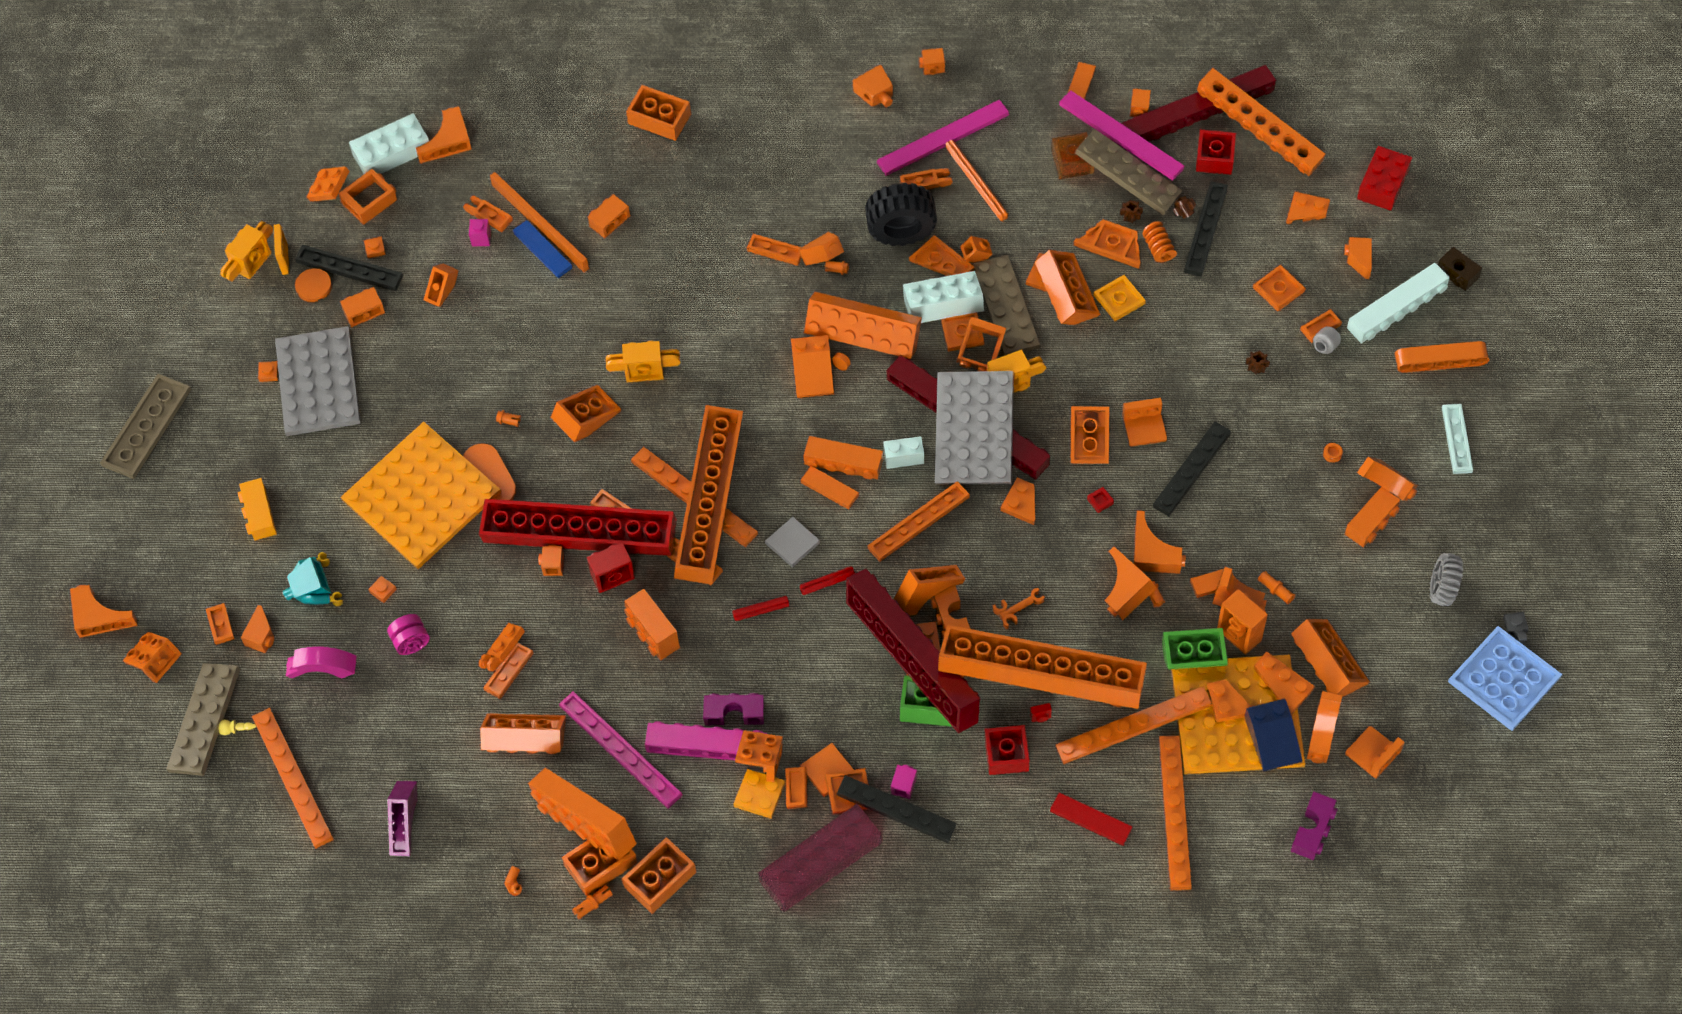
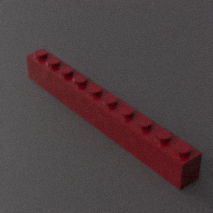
[1107,65,1276,151]
[886,355,1050,480]

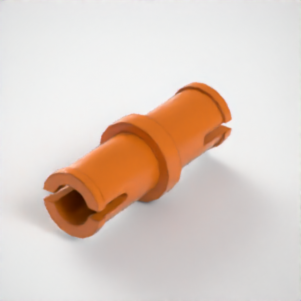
[1258,571,1295,605]
[572,885,613,920]

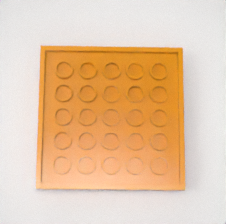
[341,421,501,569]
[1171,655,1305,774]

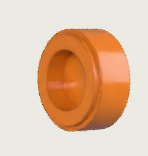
[832,352,851,371]
[1323,443,1343,463]

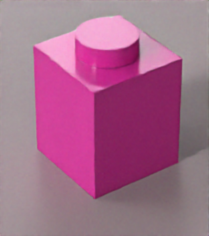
[469,219,491,246]
[891,765,917,799]

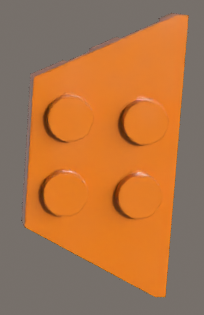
[1073,219,1140,269]

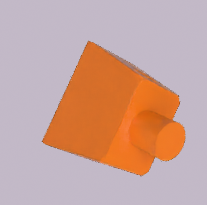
[853,64,893,107]

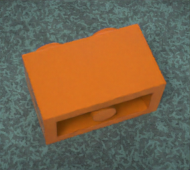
[588,194,630,238]
[340,287,385,328]

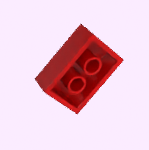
[1357,146,1412,211]

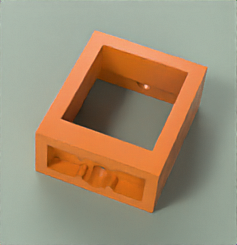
[338,169,397,225]
[956,317,1006,371]

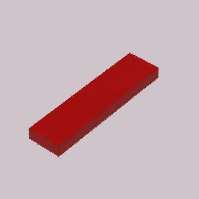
[1050,793,1132,846]

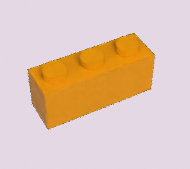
[238,478,277,541]

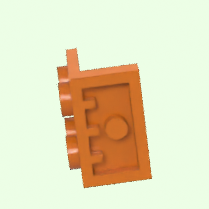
[1122,398,1167,447]
[123,632,182,683]
[1345,726,1405,779]
[735,730,783,782]

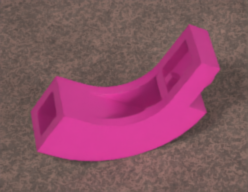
[286,647,357,679]

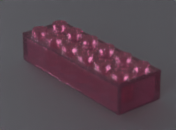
[758,804,882,913]

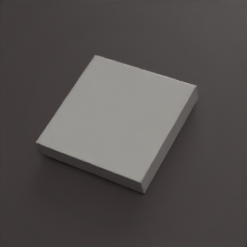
[765,517,820,568]

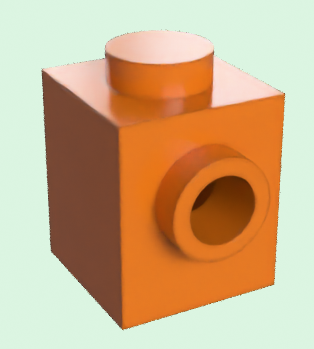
[919,48,945,75]
[1130,89,1151,117]
[960,236,993,263]
[538,545,564,576]

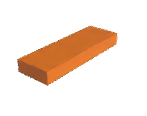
[1067,62,1096,99]
[747,234,802,266]
[801,466,859,510]
[483,642,534,700]

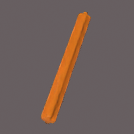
[946,140,1008,221]

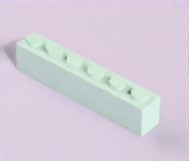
[1347,263,1450,343]

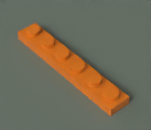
[868,481,970,562]

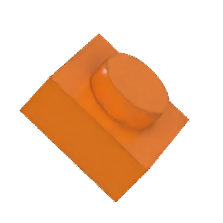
[364,236,386,259]
[258,361,278,382]
[368,576,397,603]

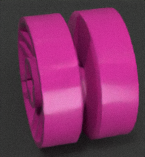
[387,614,430,655]

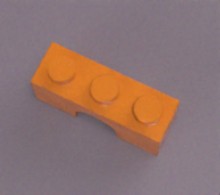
[930,586,970,639]

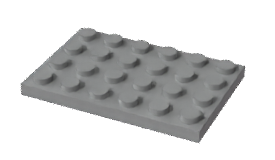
[275,326,361,436]
[935,371,1014,485]

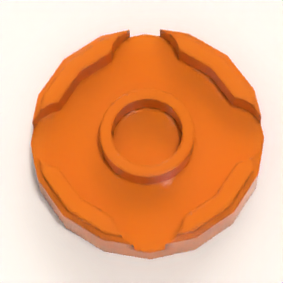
[295,268,332,302]

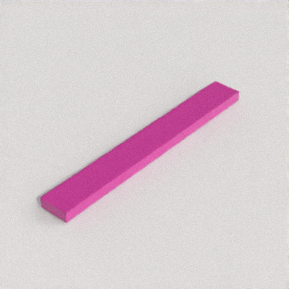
[1059,91,1184,181]
[877,99,1009,176]
[559,691,683,809]

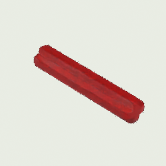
[799,566,855,595]
[732,596,789,621]

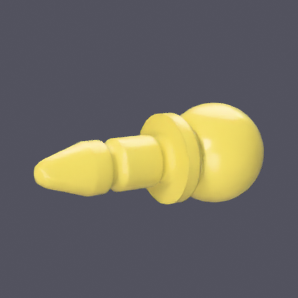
[219,720,256,735]

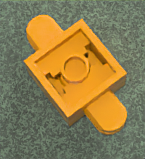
[220,221,273,282]
[606,341,680,383]
[987,350,1046,393]

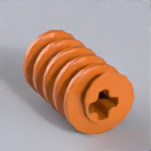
[1143,221,1177,263]

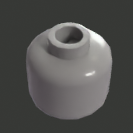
[1313,326,1341,354]

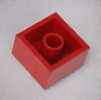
[1195,130,1236,175]
[586,543,635,594]
[984,725,1030,775]

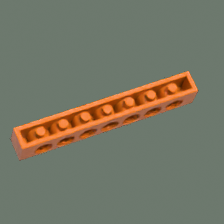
[1197,68,1326,176]

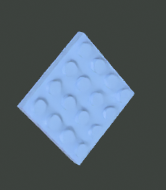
[1448,626,1562,731]

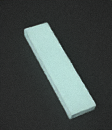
[1442,404,1473,474]

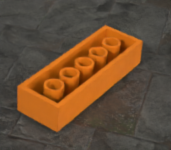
[804,292,922,359]
[528,768,637,860]

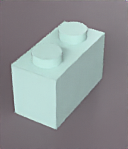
[884,436,924,469]

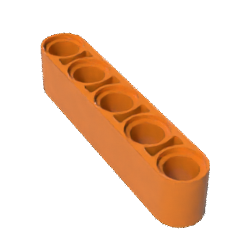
[1394,341,1489,373]

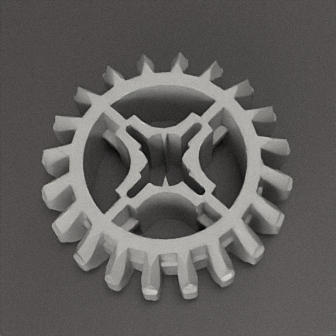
[1429,553,1463,606]

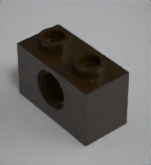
[1438,247,1482,291]

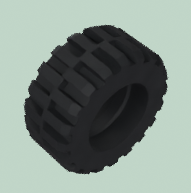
[865,183,937,246]

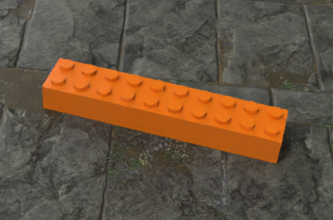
[674,405,743,585]
[938,625,1147,709]

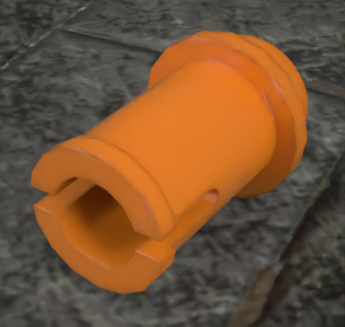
[825,261,849,275]
[496,410,521,427]
[1149,581,1165,607]

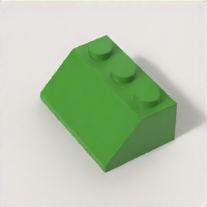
[1162,628,1228,670]
[900,675,951,726]

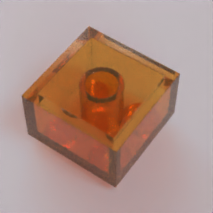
[1051,132,1095,180]

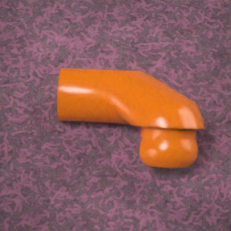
[504,866,522,896]

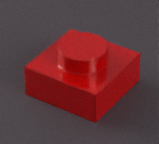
[1087,487,1114,513]
[1030,703,1052,722]

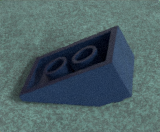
[1245,699,1302,772]

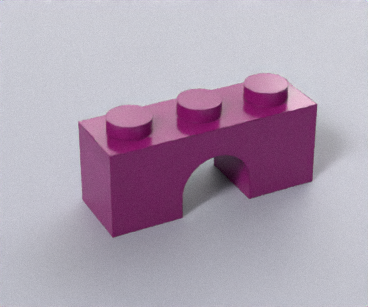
[703,693,764,725]
[1291,791,1338,860]

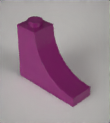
[387,781,418,856]

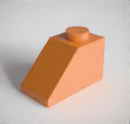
[798,232,844,266]
[1344,237,1372,279]
[424,263,459,307]
[241,605,274,653]

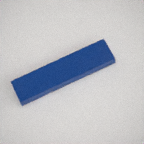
[513,220,572,278]

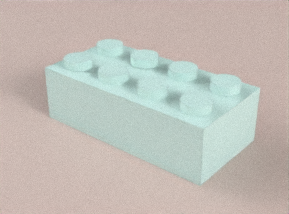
[349,113,429,174]
[903,271,984,323]

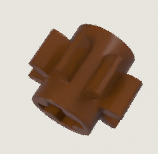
[1173,196,1196,219]
[1120,200,1143,223]
[1246,350,1270,375]

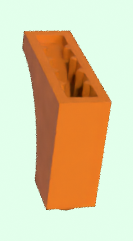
[416,106,472,163]
[1357,457,1418,501]
[1134,511,1186,574]
[1104,547,1156,620]
[894,565,965,615]
[1212,567,1267,609]
[70,585,137,638]
[1307,691,1342,763]

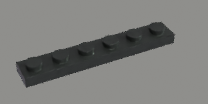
[1184,181,1228,277]
[295,244,403,291]
[1153,422,1231,517]
[837,775,957,843]

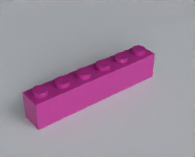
[645,721,767,760]

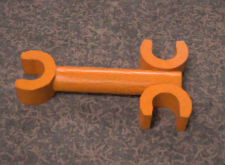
[992,588,1045,629]

